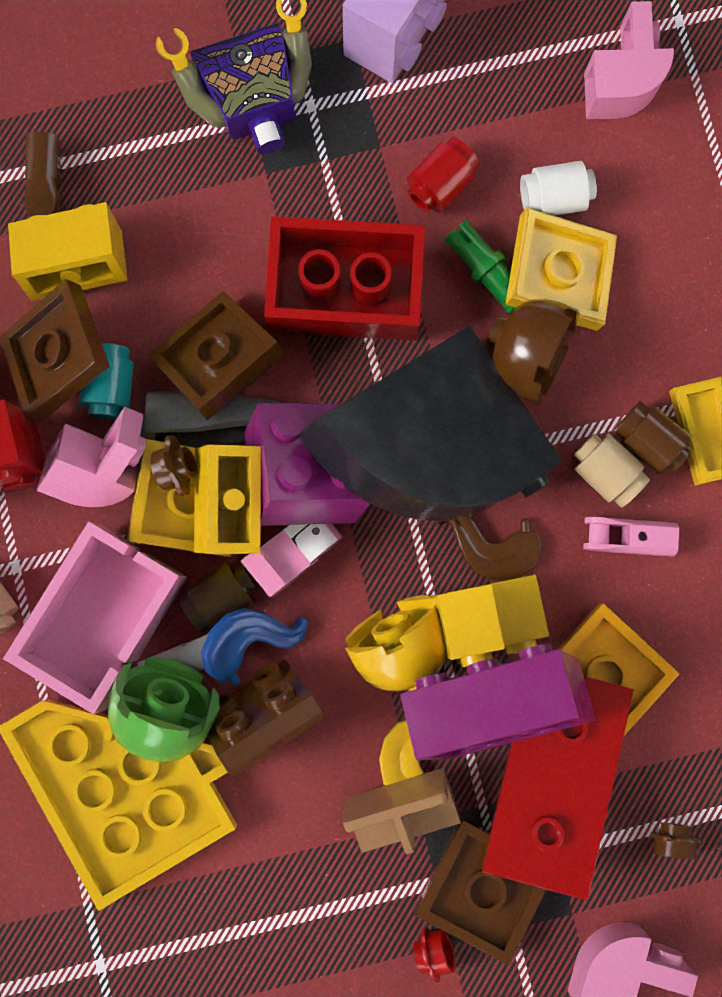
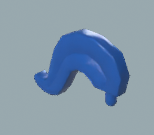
[201,608,309,686]

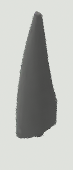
[140,391,286,448]

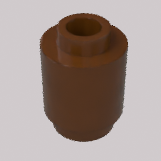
[614,401,692,474]

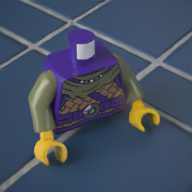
[156,0,312,154]

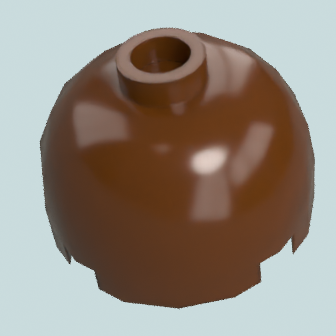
[487,298,580,405]

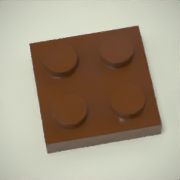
[0,279,110,422]
[148,291,285,421]
[414,817,547,966]

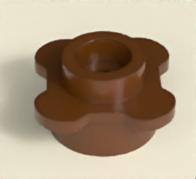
[150,435,197,497]

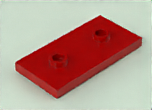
[482,676,634,901]

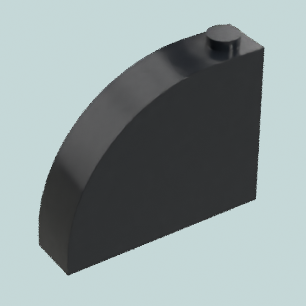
[299,325,562,521]

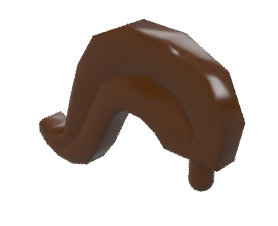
[433,516,543,580]

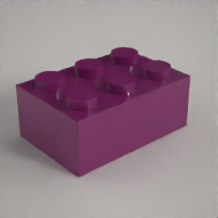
[400,644,596,760]

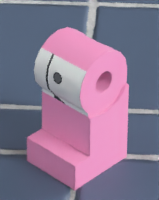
[241,524,343,597]

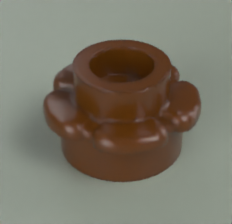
[650,822,703,860]

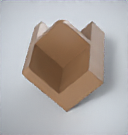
[342,768,461,855]

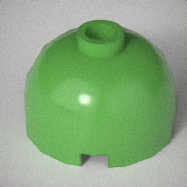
[108,657,220,763]

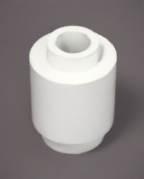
[520,160,597,216]

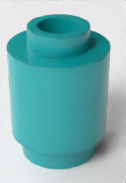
[78,343,134,420]

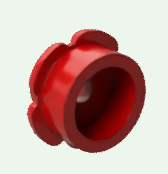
[413,927,455,982]

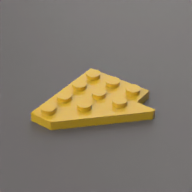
[0,699,237,911]

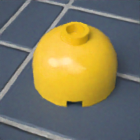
[345,595,447,692]

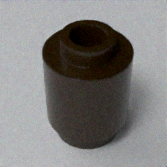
[179,561,258,633]

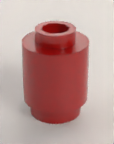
[407,137,479,213]

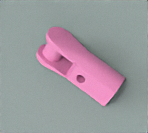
[583,517,679,557]

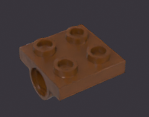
[208,659,324,778]

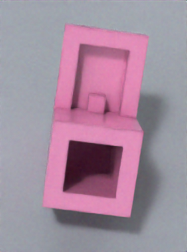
[584,1,674,119]
[37,407,146,507]
[568,922,698,997]

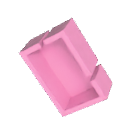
[3,521,188,715]

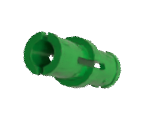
[444,220,516,315]

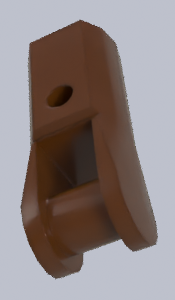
[24,132,61,217]

